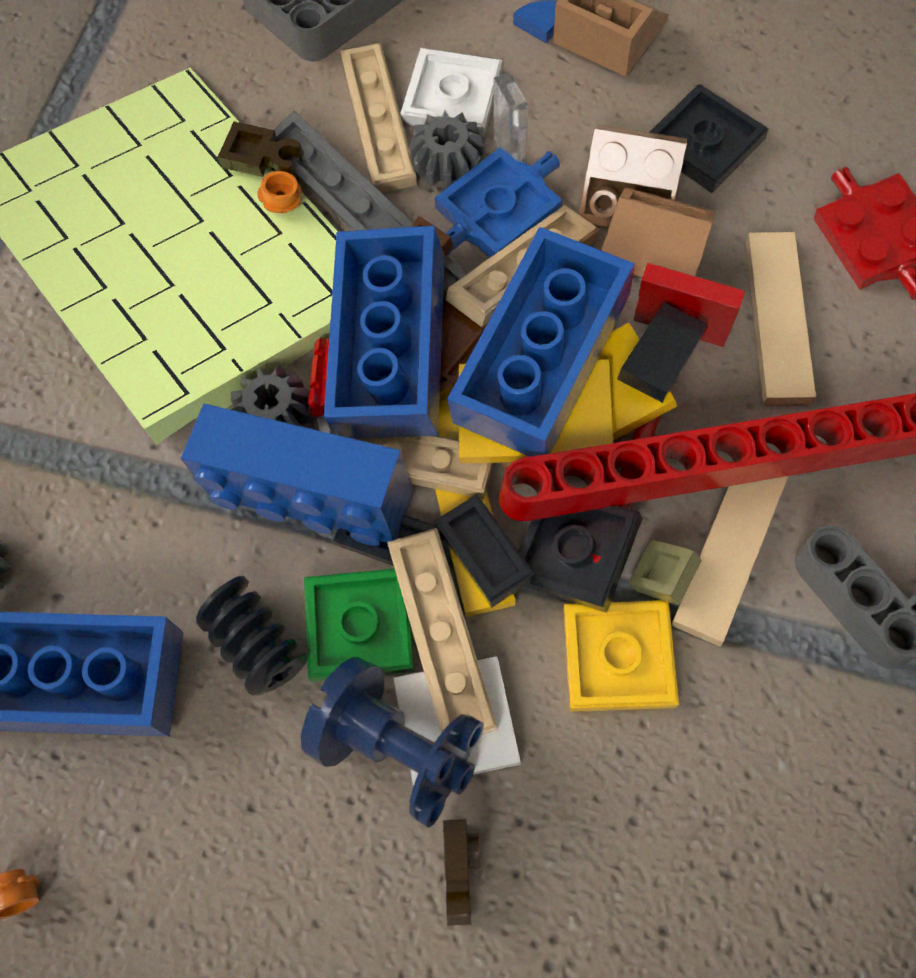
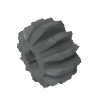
[409,110,484,188]
[230,365,313,426]

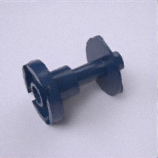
[301,657,484,828]

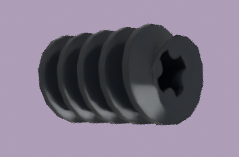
[196,576,308,696]

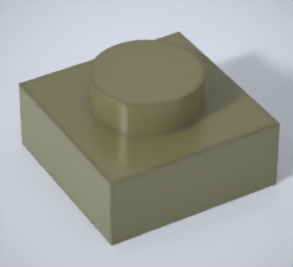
[628,539,702,605]

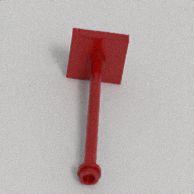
[593,263,745,563]

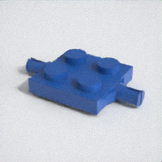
[435,147,562,258]

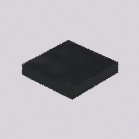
[650,84,769,193]
[519,505,643,613]

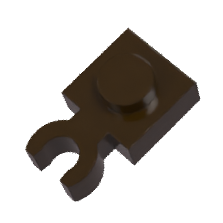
[218,121,304,177]
[443,819,480,926]

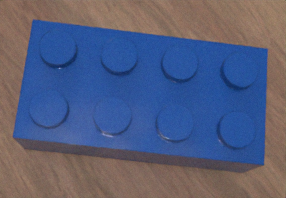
[324,226,445,439]
[447,227,635,457]
[181,403,413,546]
[0,612,184,737]

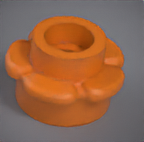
[257,171,302,214]
[0,869,40,920]

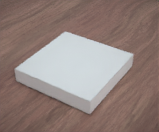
[401,48,502,137]
[393,656,521,786]

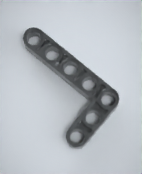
[243,0,403,62]
[795,525,916,669]

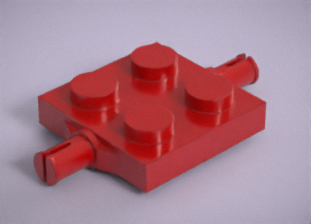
[814,167,916,300]

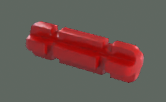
[308,337,329,417]

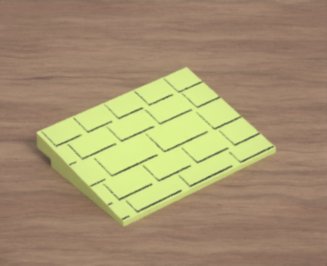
[0,68,338,445]

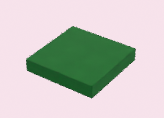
[304,568,415,682]

